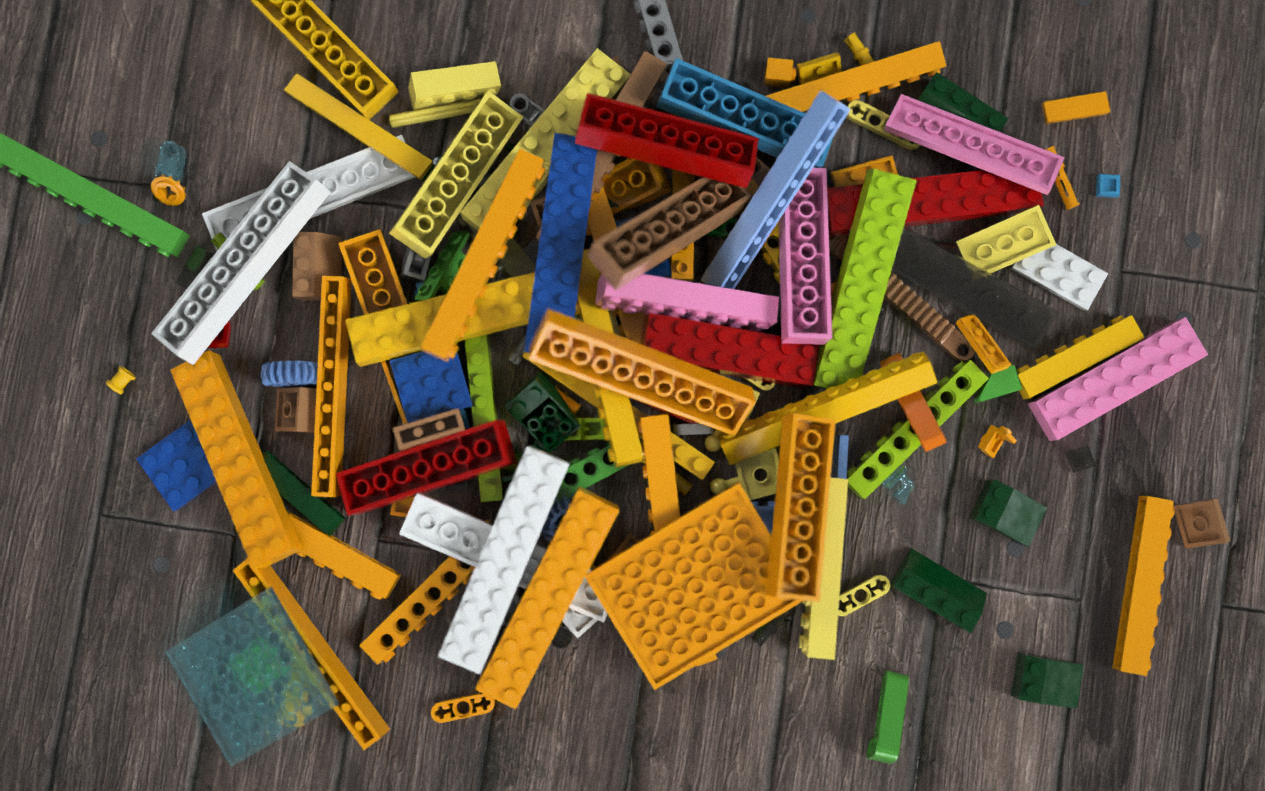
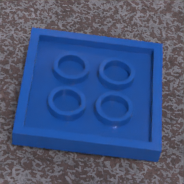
[390,351,473,423]
[136,420,217,511]

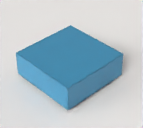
[1096,174,1121,198]

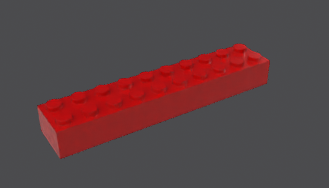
[827,170,1044,236]

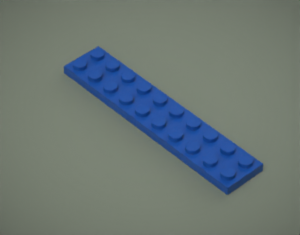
[524,133,597,353]

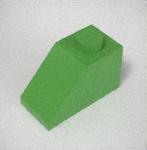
[974,365,1022,403]

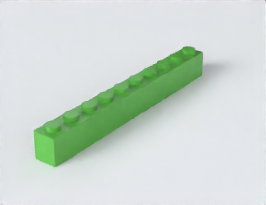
[0,133,190,257]

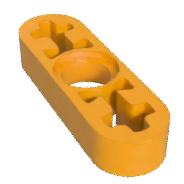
[431,693,495,723]

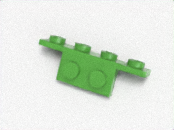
[414,231,470,302]

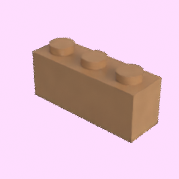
[393,408,466,451]

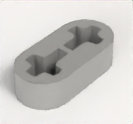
[672,423,714,435]

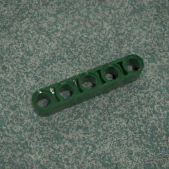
[262,451,346,536]

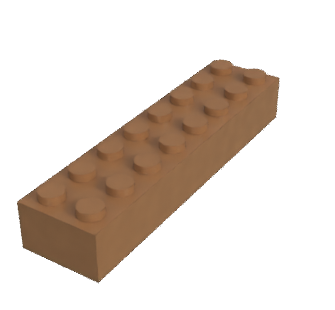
[587,177,752,290]

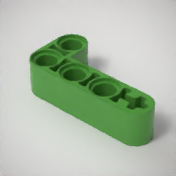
[867,670,909,764]

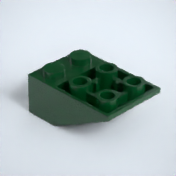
[504,371,581,453]

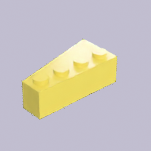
[408,61,501,111]

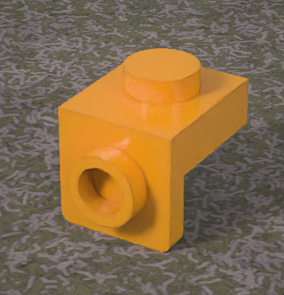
[978,425,1017,458]

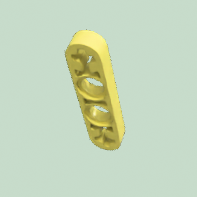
[846,100,920,150]

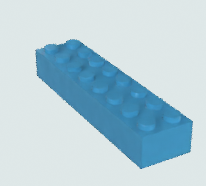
[656,58,834,168]

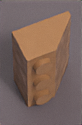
[292,232,343,301]

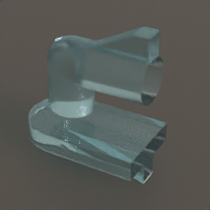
[882,465,914,505]

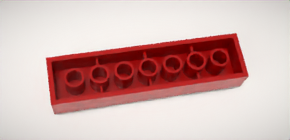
[575,93,759,188]
[641,313,819,389]
[336,420,517,516]

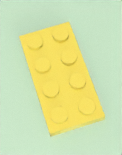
[956,205,1056,281]

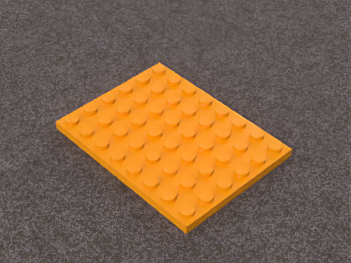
[585,482,804,690]

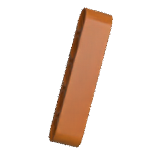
[879,352,946,452]

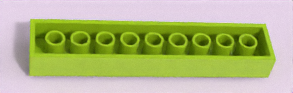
[814,169,917,388]

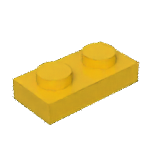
[797,52,842,85]

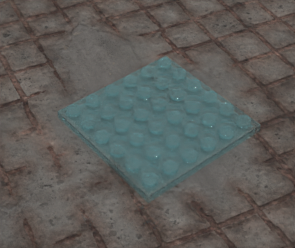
[165,587,339,767]

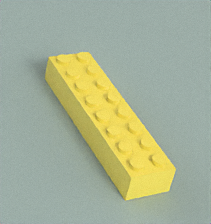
[389,91,523,259]
[799,478,848,660]

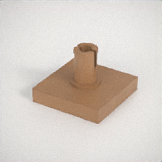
[1174,498,1230,548]

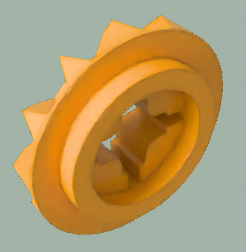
[151,174,187,206]

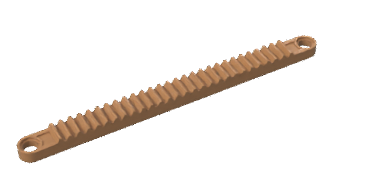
[750,158,975,361]

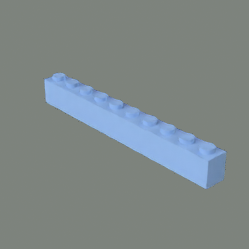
[701,90,851,289]

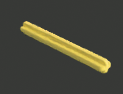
[389,98,481,128]

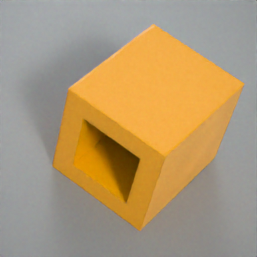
[764,58,796,88]

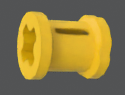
[105,366,136,394]

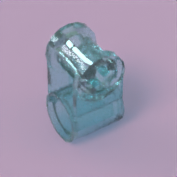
[155,141,186,184]

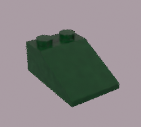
[969,479,1047,547]
[1011,652,1084,709]

